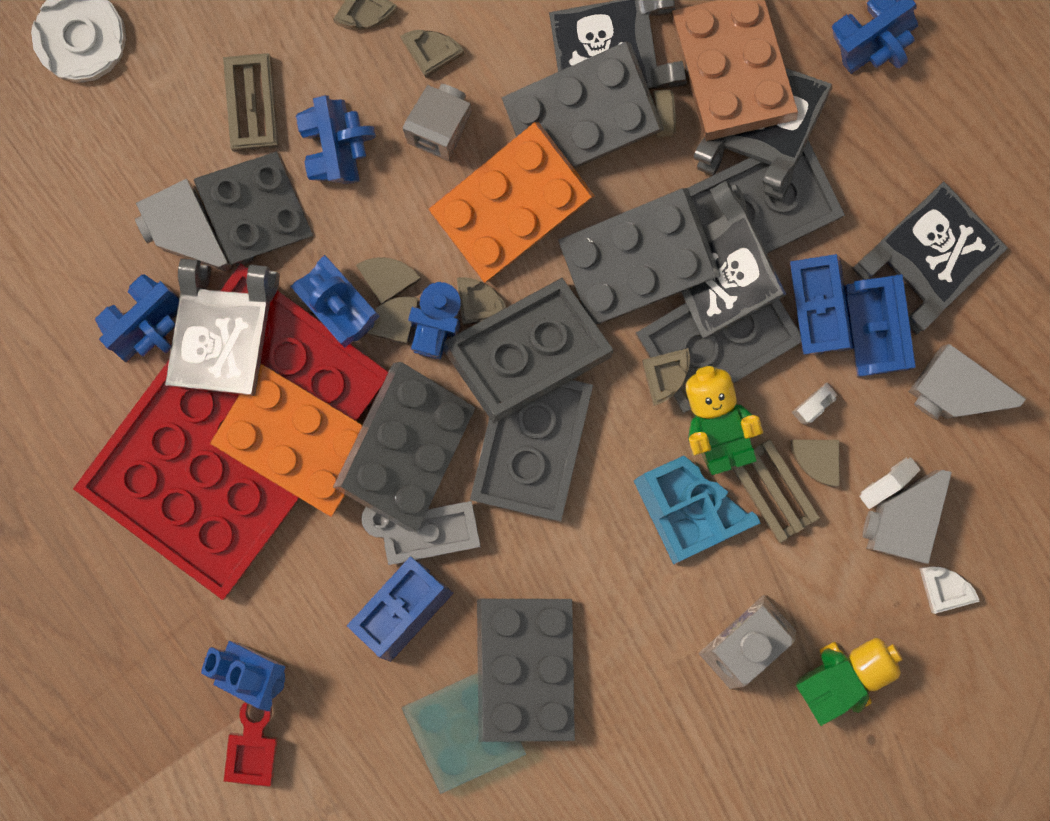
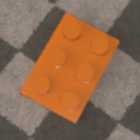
[428,122,595,283]
[210,363,363,517]

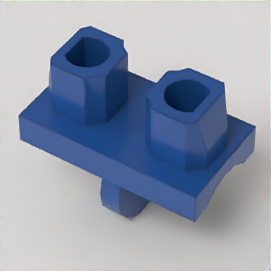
[832,0,918,74]
[296,95,376,184]
[290,255,380,348]
[95,274,180,363]
[408,282,461,360]
[201,641,286,712]

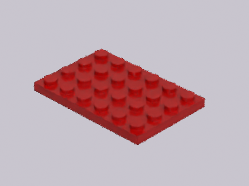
[73,263,388,600]

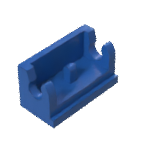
[790,254,854,355]
[845,274,916,377]
[347,556,454,662]

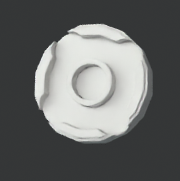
[31,0,126,83]

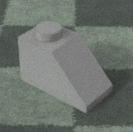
[402,84,472,162]
[135,179,233,272]
[908,344,1026,420]
[862,470,952,564]

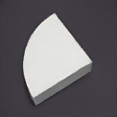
[792,382,837,425]
[859,457,920,509]
[919,566,980,614]

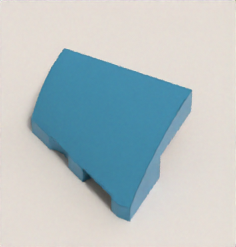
[633,456,761,565]

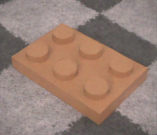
[672,0,798,141]

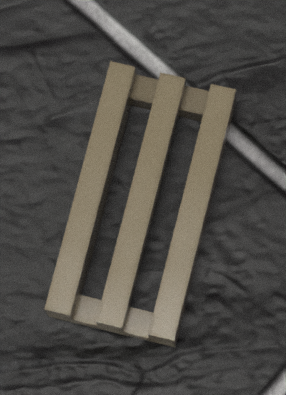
[223,53,279,151]
[731,439,820,543]

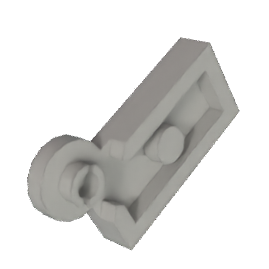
[362,501,481,565]

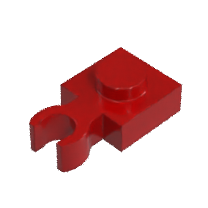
[223,702,278,787]

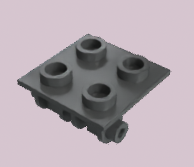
[194,151,313,267]

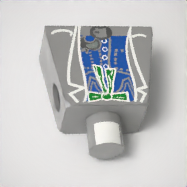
[698,595,796,689]

